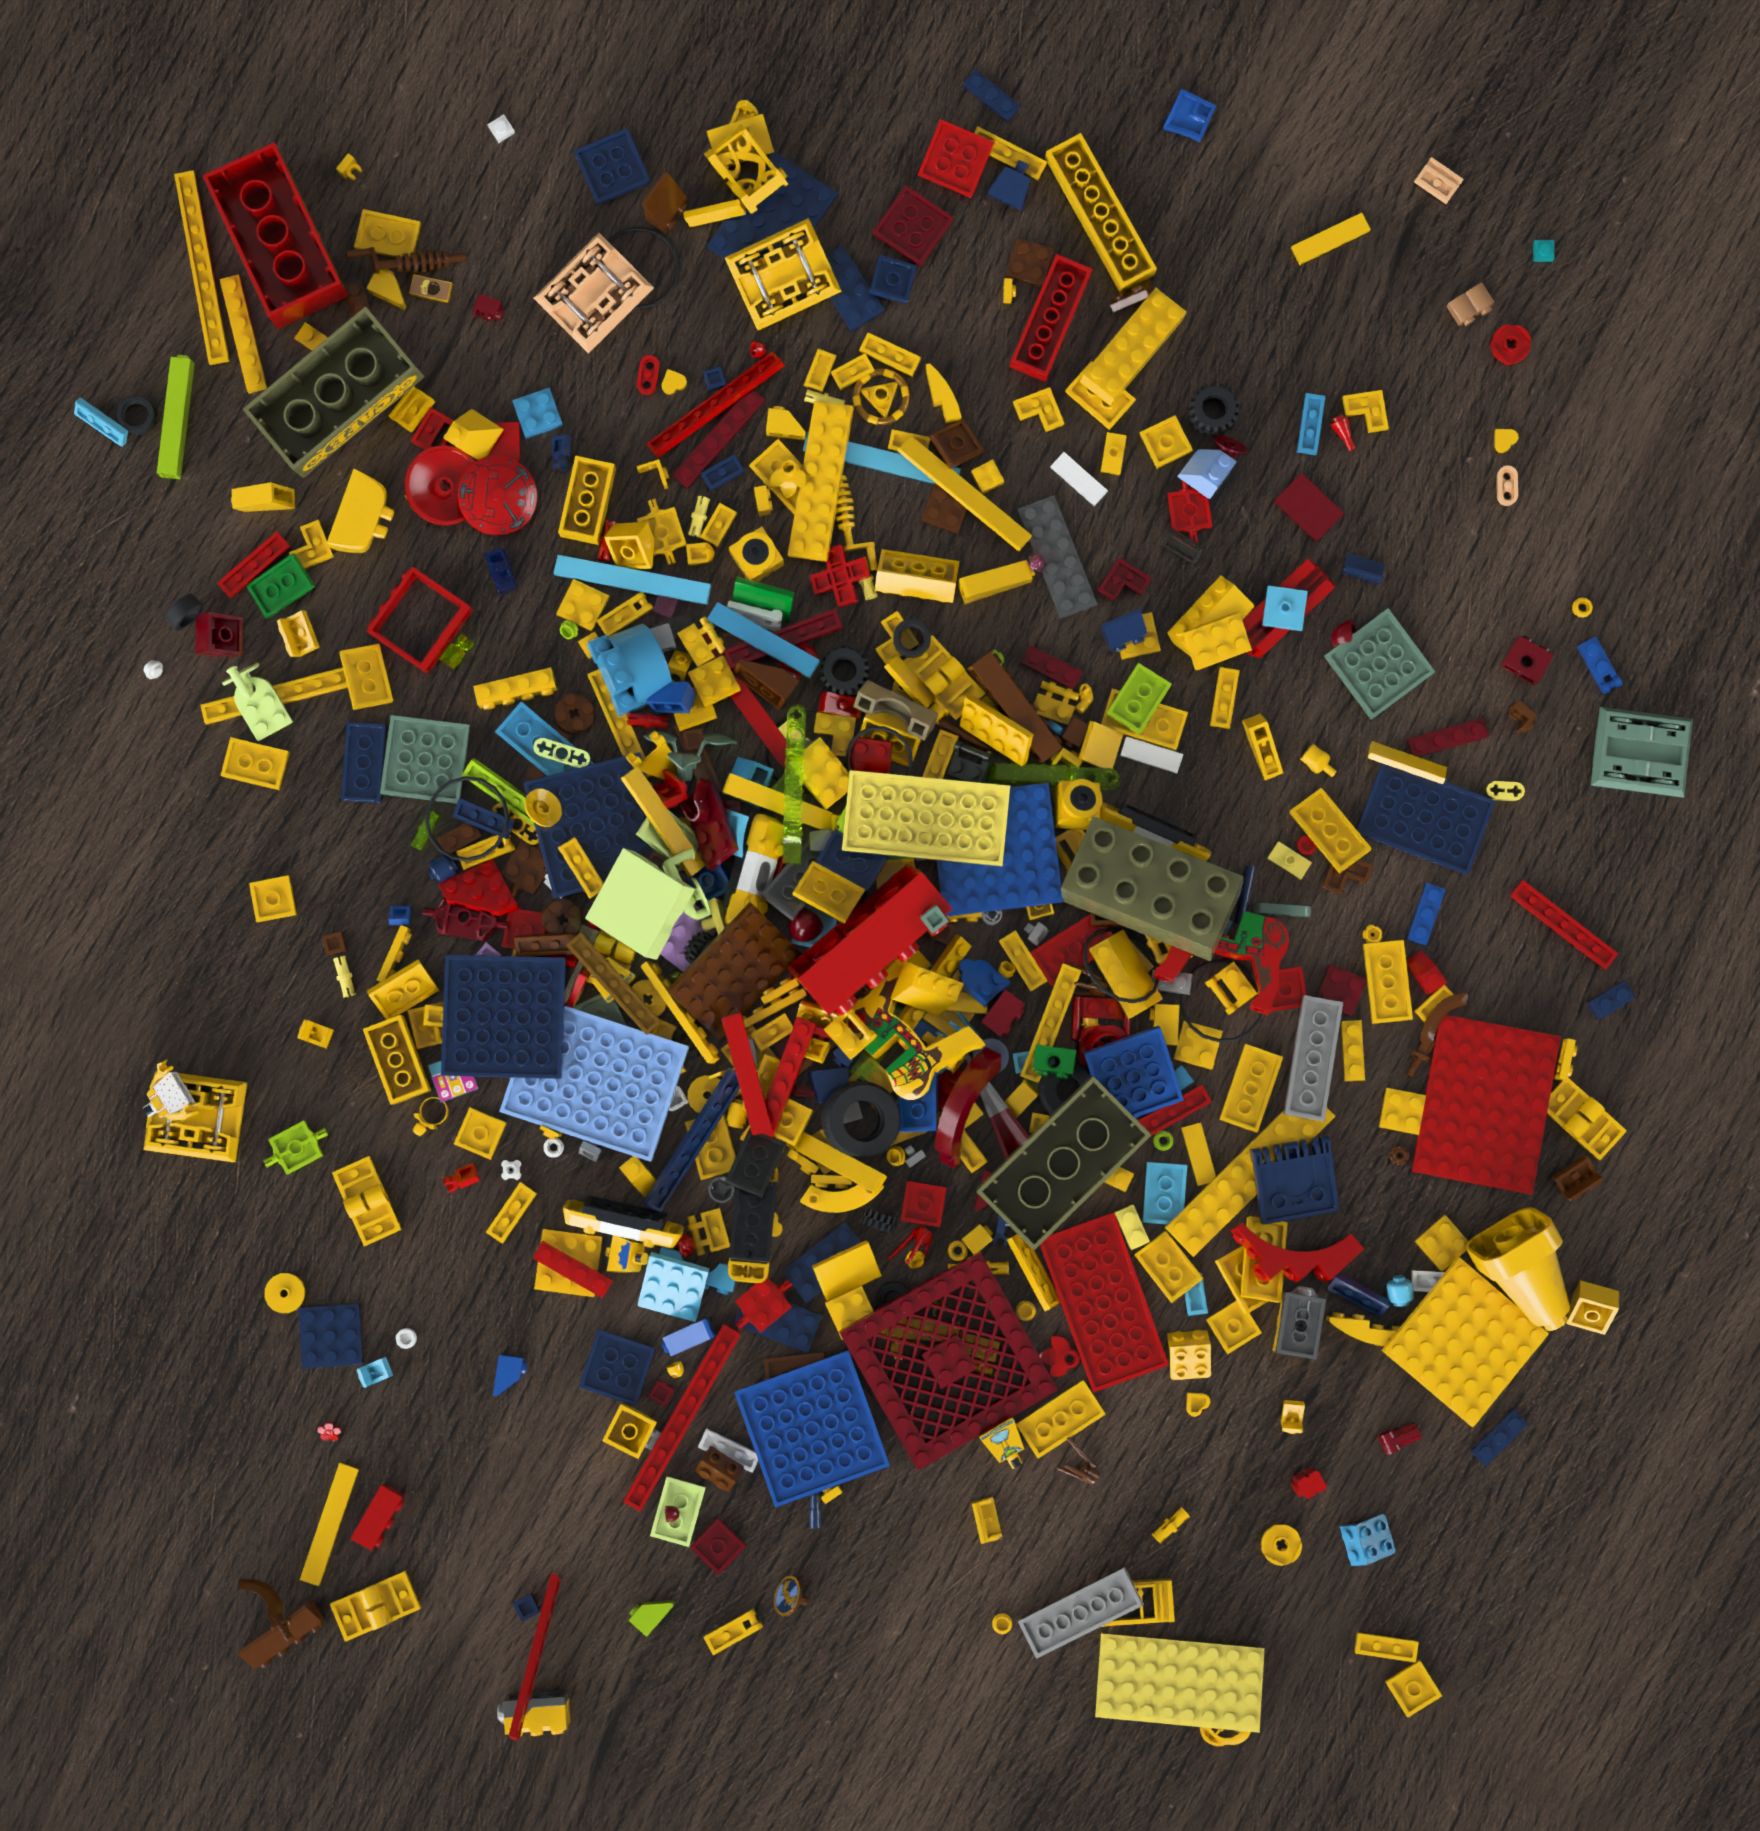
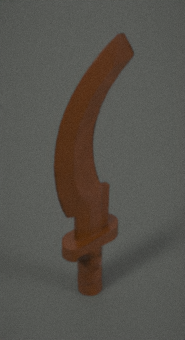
[1406,993,1468,1078]
[238,1579,295,1644]

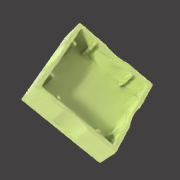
[585,848,695,960]

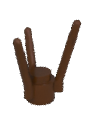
[1069,962,1108,998]
[1056,1437,1100,1485]

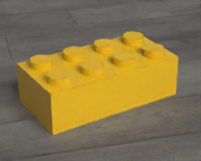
[558,456,616,545]
[363,1015,432,1105]

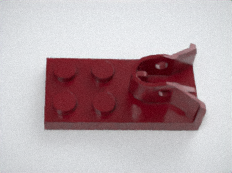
[679,779,739,870]

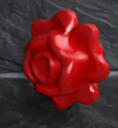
[674,1233,695,1258]

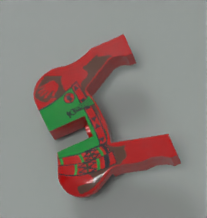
[1153,911,1289,1015]

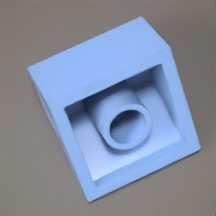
[1178,449,1237,499]

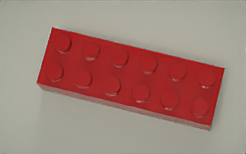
[1010,254,1093,382]

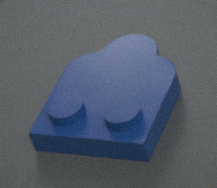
[959,959,1010,1007]

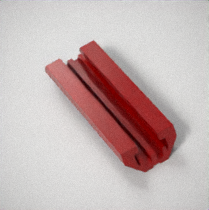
[1242,558,1336,658]

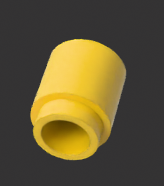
[726,1099,747,1129]

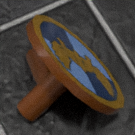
[774,1575,809,1617]

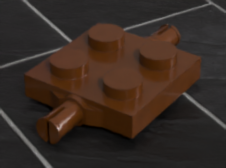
[501,840,547,897]

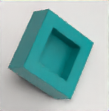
[1533,240,1555,262]

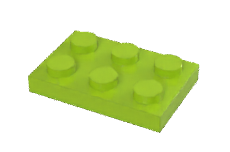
[1106,663,1172,735]

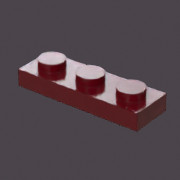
[1020,645,1082,690]

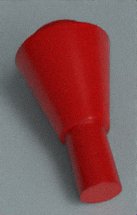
[1330,414,1356,451]

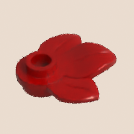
[1039,1336,1080,1377]

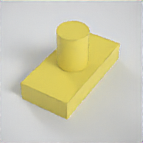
[701,898,726,935]

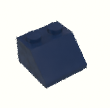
[1100,608,1148,653]

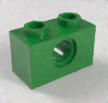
[1032,1045,1076,1079]

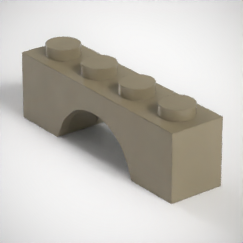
[854,680,938,741]

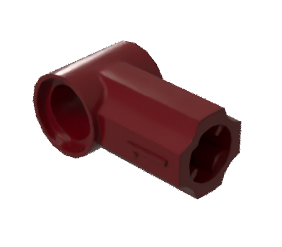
[1378,1422,1422,1455]

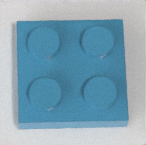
[512,388,563,439]

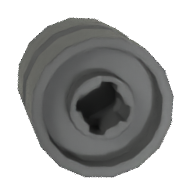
[708,1176,736,1203]

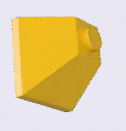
[444,409,504,460]

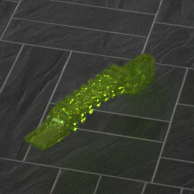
[783,704,807,864]
[962,762,1120,790]

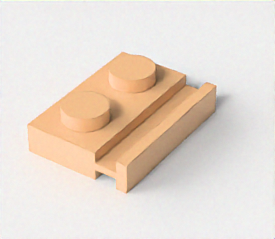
[1414,157,1464,204]

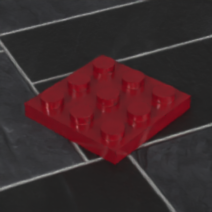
[872,185,954,267]

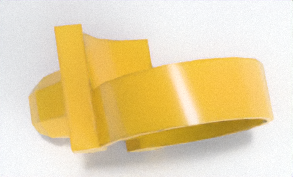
[413,1097,449,1136]

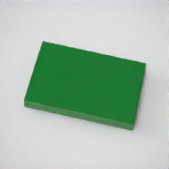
[246,553,316,619]
[732,577,795,623]

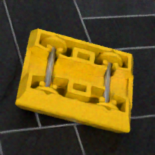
[725,218,842,331]
[143,1070,248,1162]

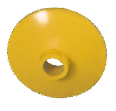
[525,789,562,827]

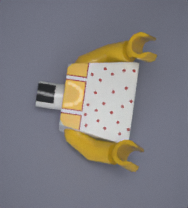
[143,1059,199,1120]

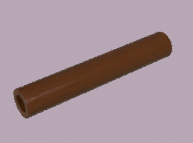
[938,718,994,752]

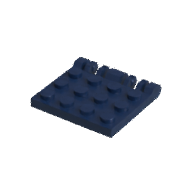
[1250,1135,1339,1225]

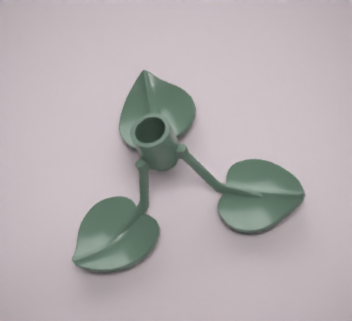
[643,731,737,781]

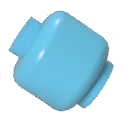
[1386,1275,1414,1307]

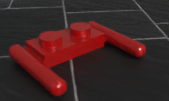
[1071,997,1131,1041]

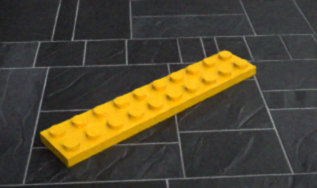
[1164,1108,1335,1257]

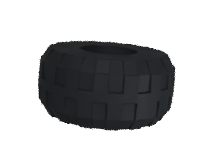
[1038,1061,1091,1115]

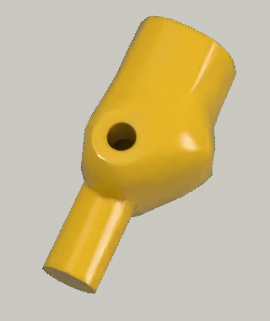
[1300,744,1337,777]

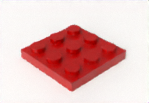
[918,119,995,199]

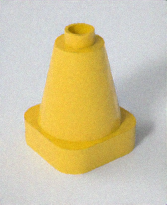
[1465,1207,1570,1331]

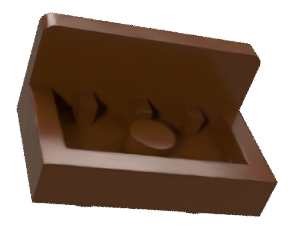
[1552,1155,1603,1202]
[695,1446,744,1493]

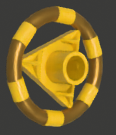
[852,369,910,425]

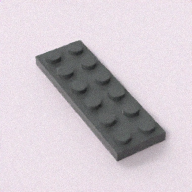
[1017,495,1098,620]

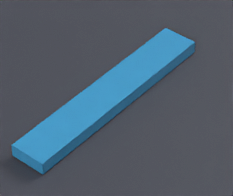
[707,602,820,678]

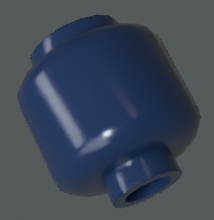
[427,854,459,883]

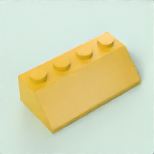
[875,549,960,603]
[1167,575,1255,657]
[1088,930,1163,1019]

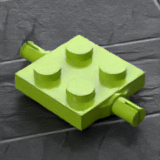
[263,1120,328,1175]

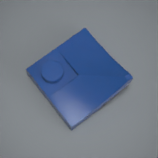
[1162,89,1217,142]

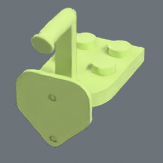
[222,662,293,741]
[662,848,711,920]

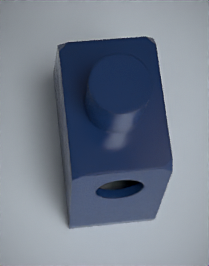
[988,160,1031,212]
[808,1067,849,1103]

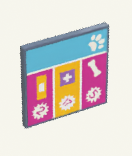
[427,1060,479,1103]

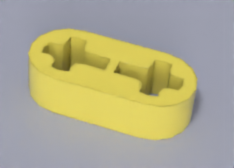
[1485,781,1525,801]

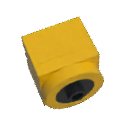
[729,527,784,582]
[1053,779,1102,830]

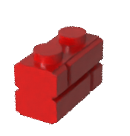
[1291,1467,1327,1499]

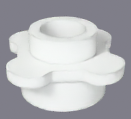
[501,1160,521,1180]

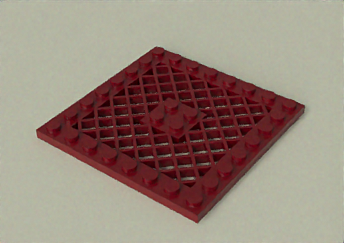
[839,1251,1058,1470]

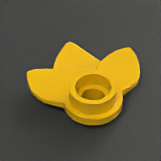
[769,459,807,498]

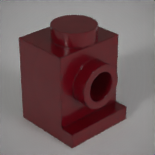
[472,294,505,322]

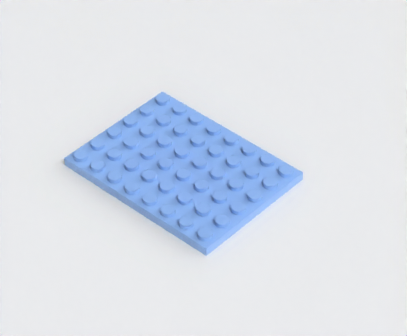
[499,1006,690,1162]

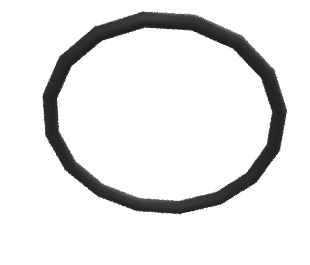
[846,726,913,776]

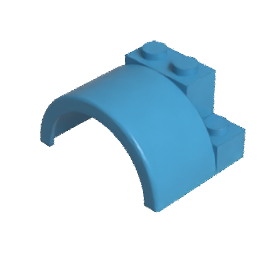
[587,624,672,717]

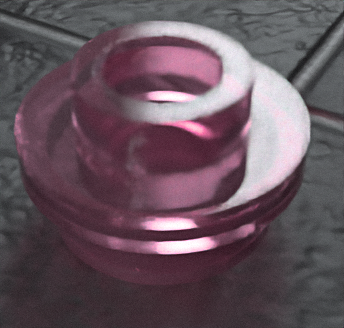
[1028,553,1046,572]

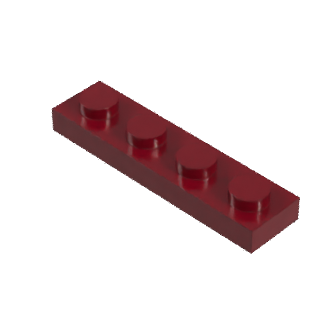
[1407,718,1490,757]

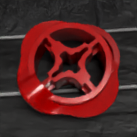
[1079,1025,1127,1067]

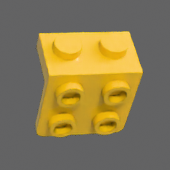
[1167,1330,1211,1380]

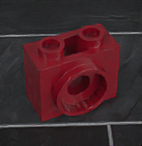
[1500,635,1554,685]

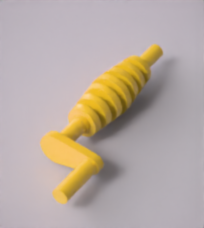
[836,475,878,571]

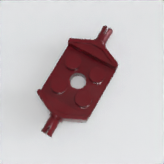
[423,898,510,943]

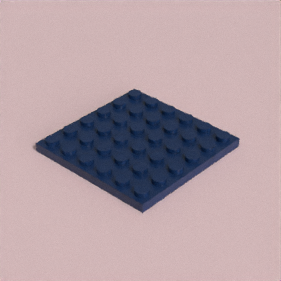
[523,752,657,899]
[441,955,566,1079]

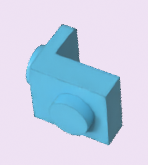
[357,1357,393,1388]

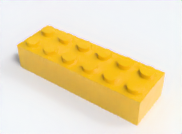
[1080,288,1186,406]

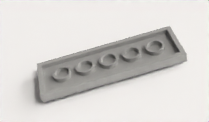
[1284,995,1343,1121]
[1018,1567,1144,1659]

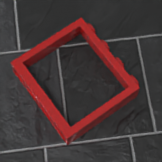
[367,567,473,674]

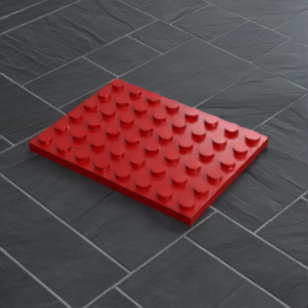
[1411,1015,1561,1195]

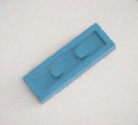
[1297,393,1325,455]

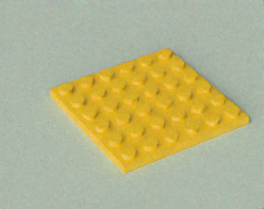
[1381,1257,1549,1427]

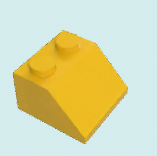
[604,522,654,569]
[1566,1280,1619,1335]
[602,1402,657,1459]

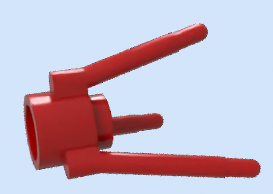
[888,1226,933,1268]

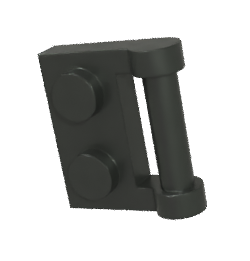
[945,740,994,783]

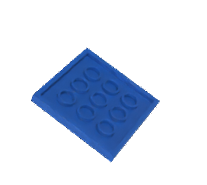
[1083,1025,1183,1117]

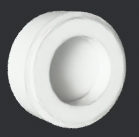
[396,1328,417,1349]

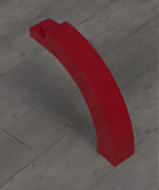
[935,1047,1002,1168]

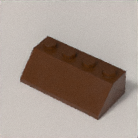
[237,1599,326,1669]

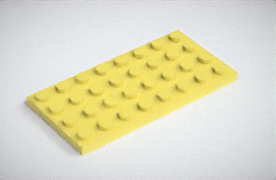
[842,770,1010,866]
[1095,1634,1265,1733]

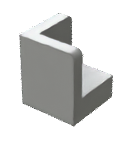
[650,623,677,653]

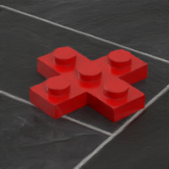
[810,544,872,608]

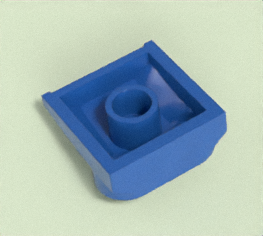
[683,859,731,908]

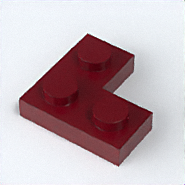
[1097,558,1152,602]

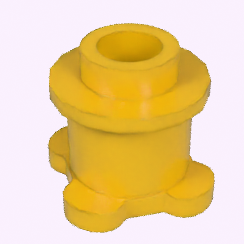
[929,699,949,724]

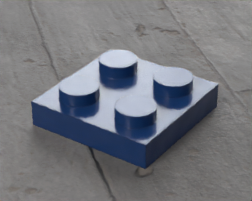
[869,255,917,304]

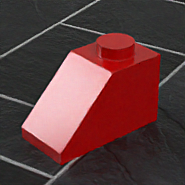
[1406,950,1447,995]

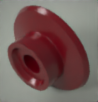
[1215,435,1248,459]

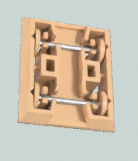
[534,233,654,354]

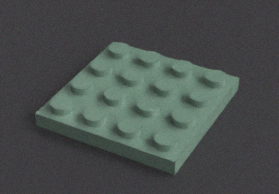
[1324,608,1435,719]
[380,715,471,804]

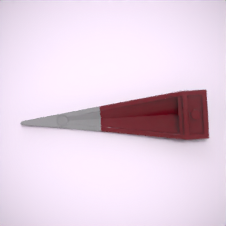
[965,1053,1030,1159]

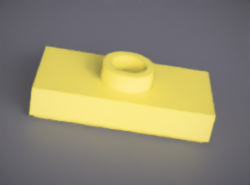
[1267,841,1312,880]

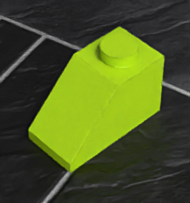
[628,1600,675,1637]

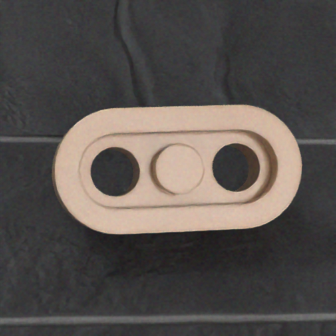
[1496,466,1518,506]

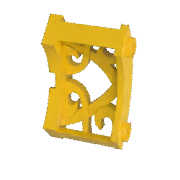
[704,125,788,214]
[800,1184,884,1213]

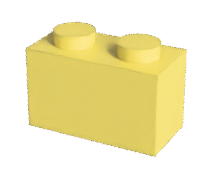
[1114,1204,1150,1250]

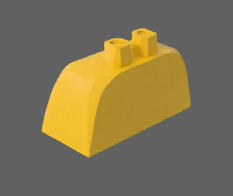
[327,469,394,553]

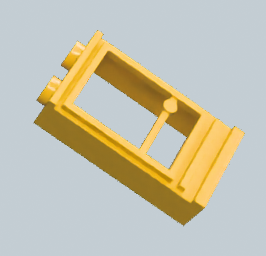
[1101,1578,1175,1627]

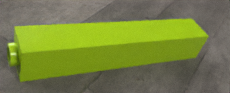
[157,355,195,479]

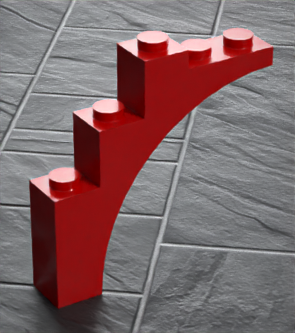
[1230,1222,1364,1282]

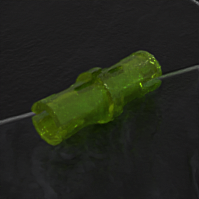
[410,811,440,851]

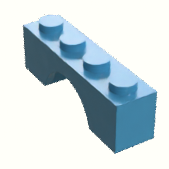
[659,1246,736,1295]

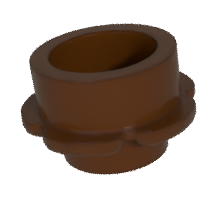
[1389,1145,1409,1165]

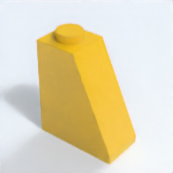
[231,482,295,512]

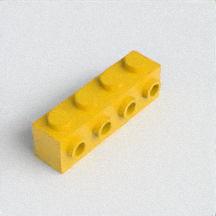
[473,668,558,710]

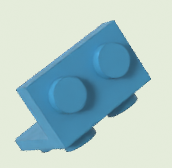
[1340,1514,1395,1566]

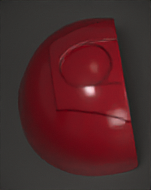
[1331,619,1356,648]
[788,908,824,942]

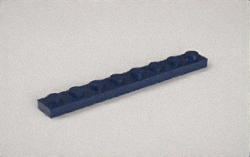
[643,1067,740,1213]

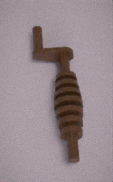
[346,247,466,274]

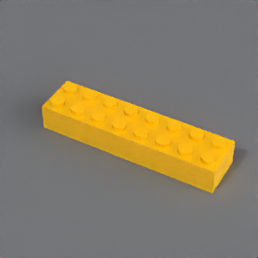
[1045,133,1157,292]

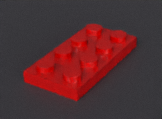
[1030,915,1113,986]

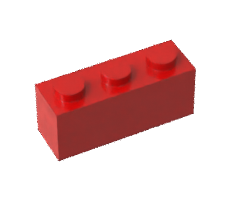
[350,1483,405,1551]

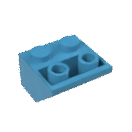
[723,757,775,809]

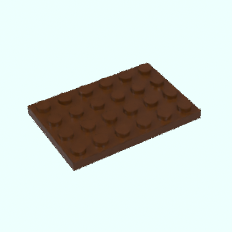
[667,902,801,1041]

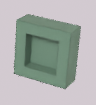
[919,904,948,934]

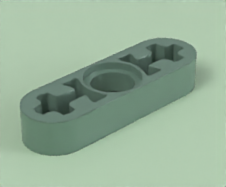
[1252,903,1311,917]

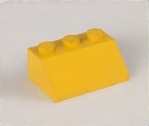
[860,713,921,767]
[891,961,964,1016]

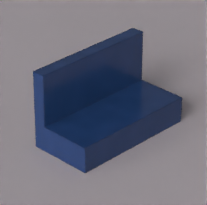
[1341,553,1386,585]

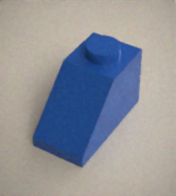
[647,681,696,714]
[493,1354,528,1396]

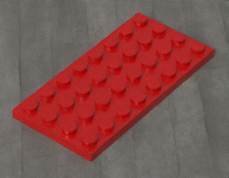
[1040,1212,1169,1393]

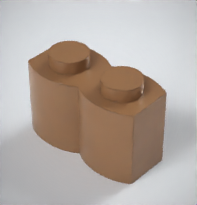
[1446,283,1495,326]

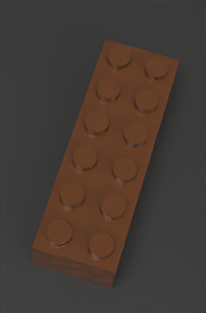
[967,651,1062,763]

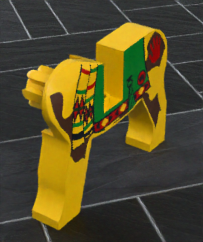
[846,960,985,1100]

